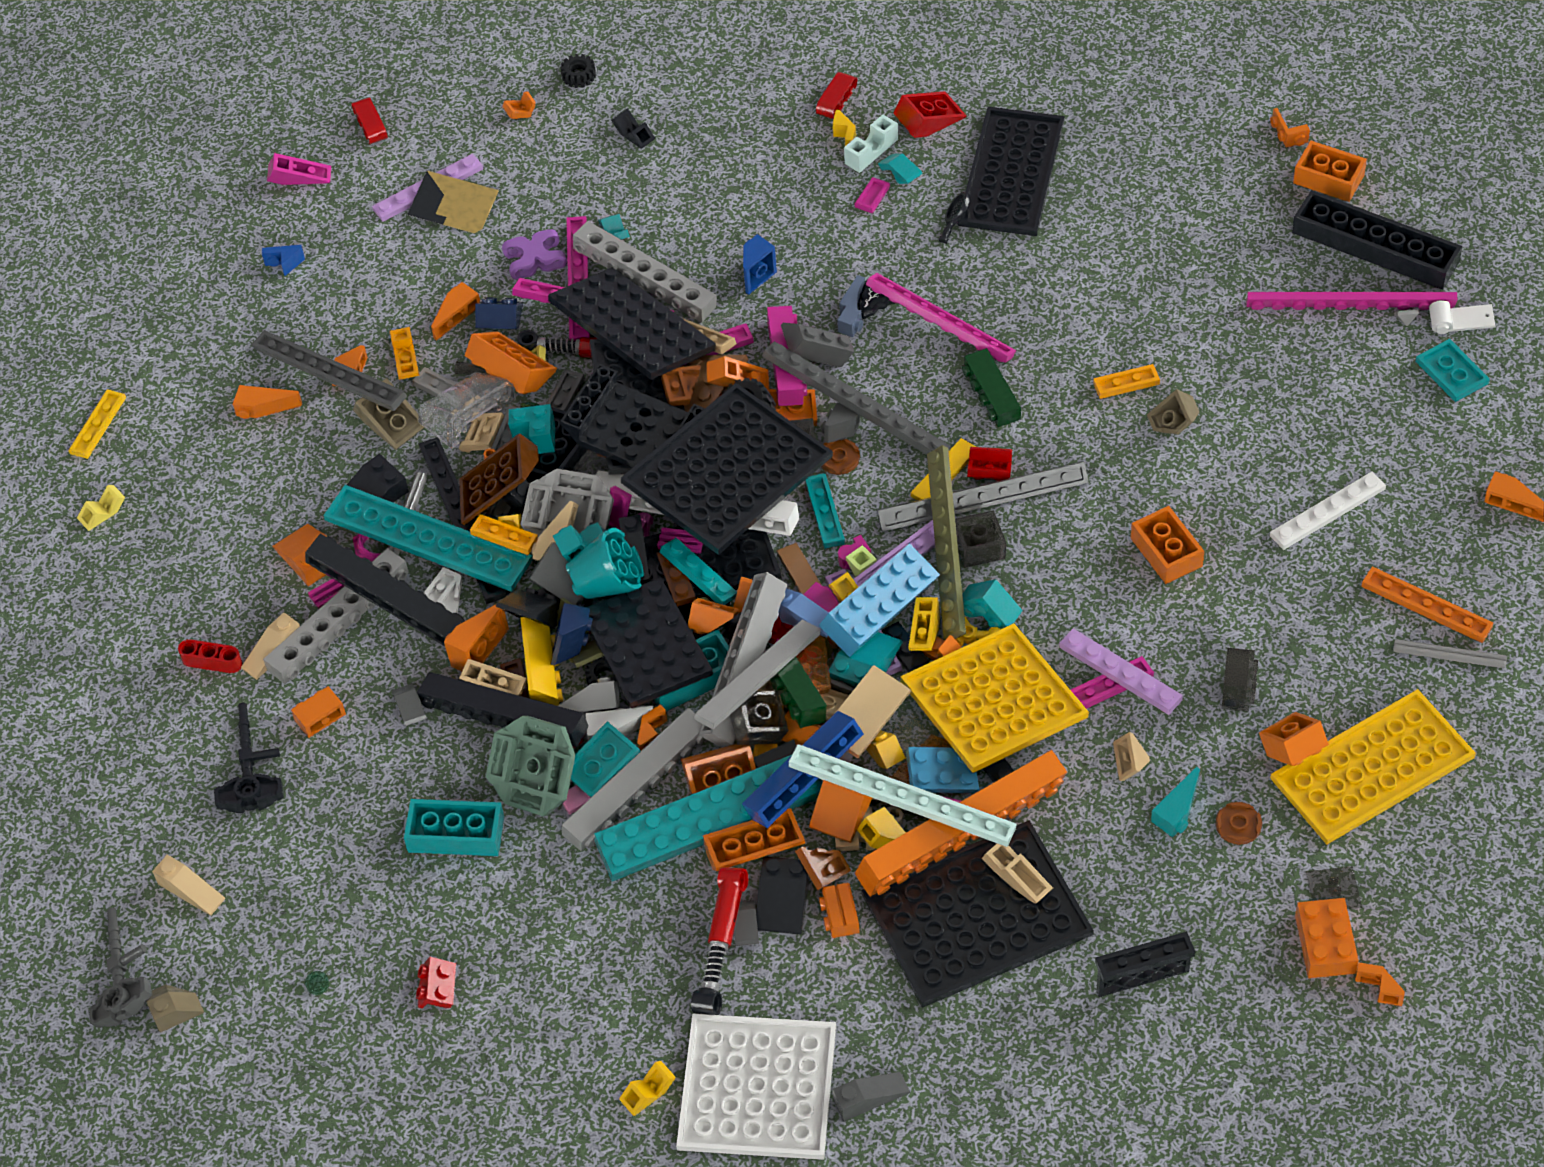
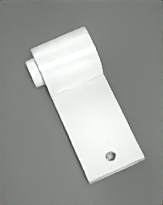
[1429,301,1495,334]

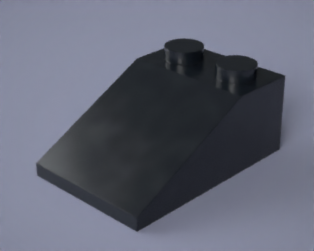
[347,453,409,503]
[496,587,560,629]
[756,856,810,935]

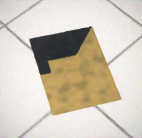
[407,171,499,233]

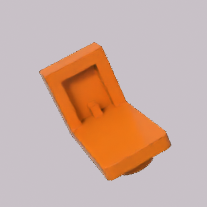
[1270,108,1310,148]

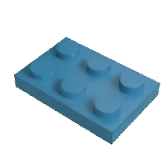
[906,747,979,793]

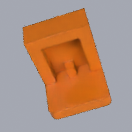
[502,91,536,119]

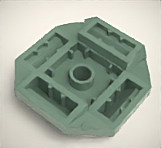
[486,716,575,816]

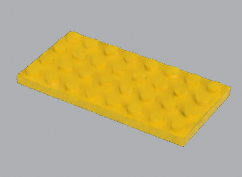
[1270,689,1476,845]

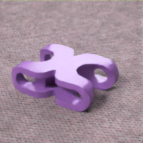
[502,229,567,280]

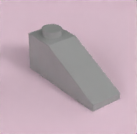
[559,678,620,713]

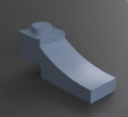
[837,275,865,337]

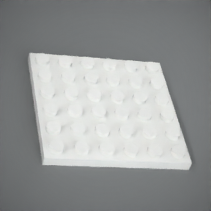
[676,1014,836,1160]

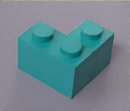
[508,404,555,454]
[553,522,606,562]
[962,579,1023,630]

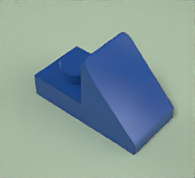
[262,244,305,276]

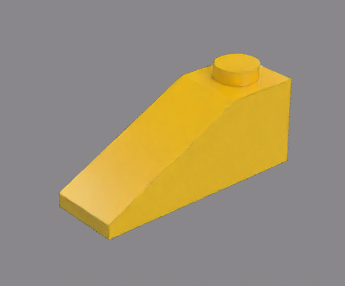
[909,597,941,651]

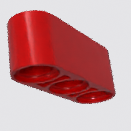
[816,72,858,119]
[351,97,388,145]
[178,639,243,673]

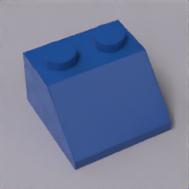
[743,234,777,295]

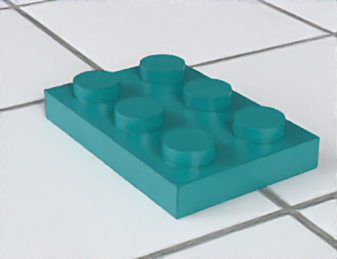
[1415,339,1490,402]
[571,721,641,798]

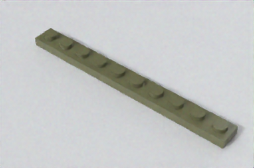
[927,445,966,640]

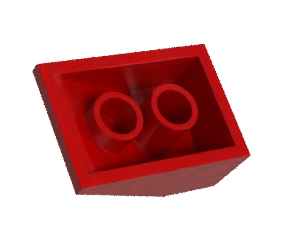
[893,91,967,138]

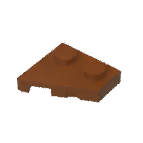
[660,365,701,406]
[795,847,851,890]

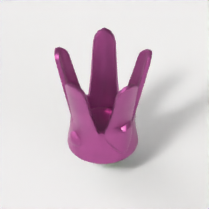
[638,513,654,537]

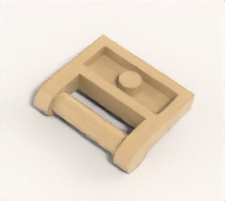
[459,412,504,453]

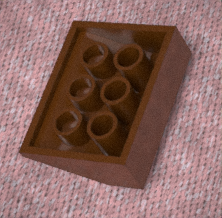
[459,433,539,525]

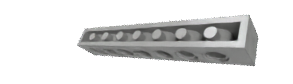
[573,221,717,323]
[263,548,409,684]

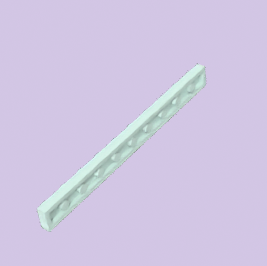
[789,744,1016,847]

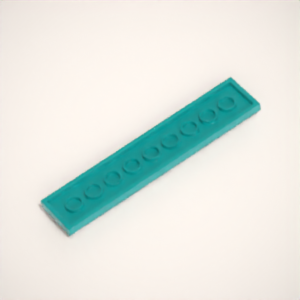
[323,485,533,592]

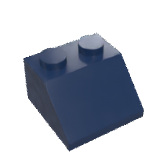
[551,603,593,665]

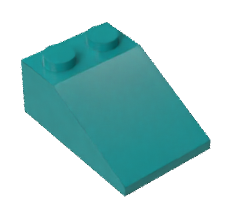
[828,632,902,688]

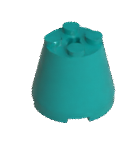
[566,528,644,599]

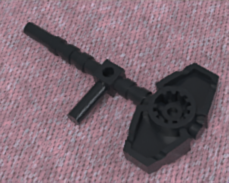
[214,702,284,814]

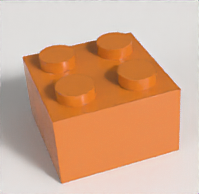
[1259,712,1329,766]

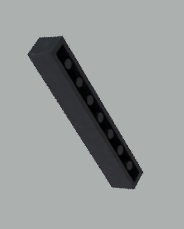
[305,533,465,646]
[417,672,589,747]

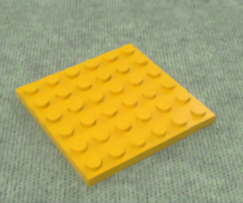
[900,623,1089,773]

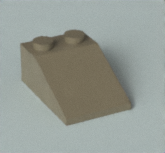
[353,378,427,450]

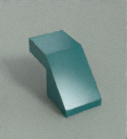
[878,153,923,184]
[598,214,630,240]

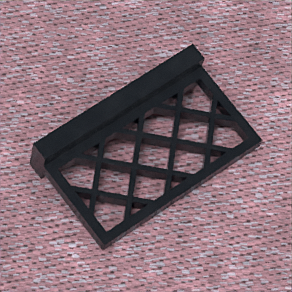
[1095,931,1196,997]

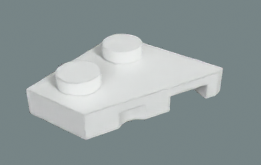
[424,567,462,613]

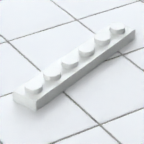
[1270,472,1386,550]

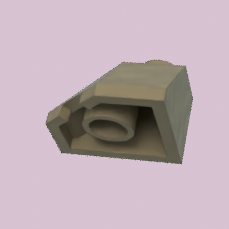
[1147,389,1199,435]
[146,984,204,1033]

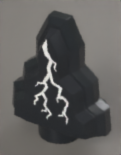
[858,279,895,319]

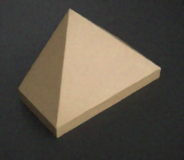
[1113,732,1150,781]

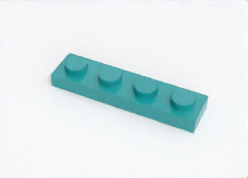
[805,473,845,549]
[660,538,737,605]

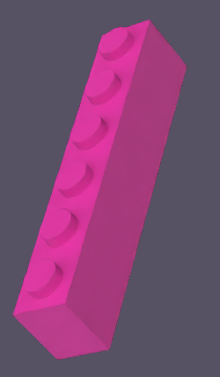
[767,306,807,406]

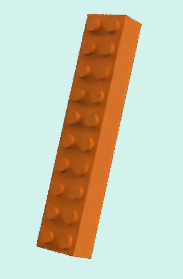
[855,750,1067,897]

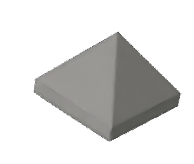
[1394,310,1419,326]

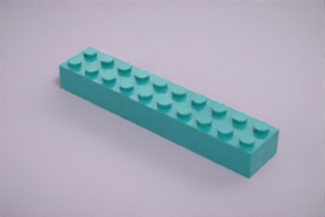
[594,754,822,882]

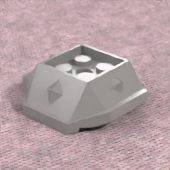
[520,469,614,537]

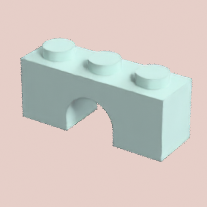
[844,115,898,173]

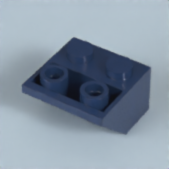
[475,297,523,329]

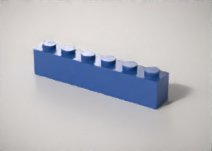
[742,711,864,828]

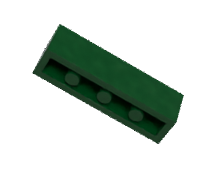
[962,348,1021,427]
[770,656,827,728]

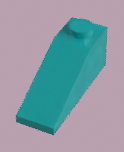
[1151,767,1200,838]

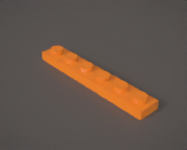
[1361,566,1494,643]

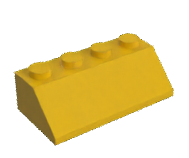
[520,617,563,706]

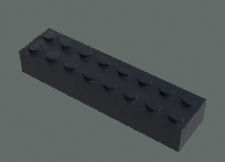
[1292,190,1463,290]

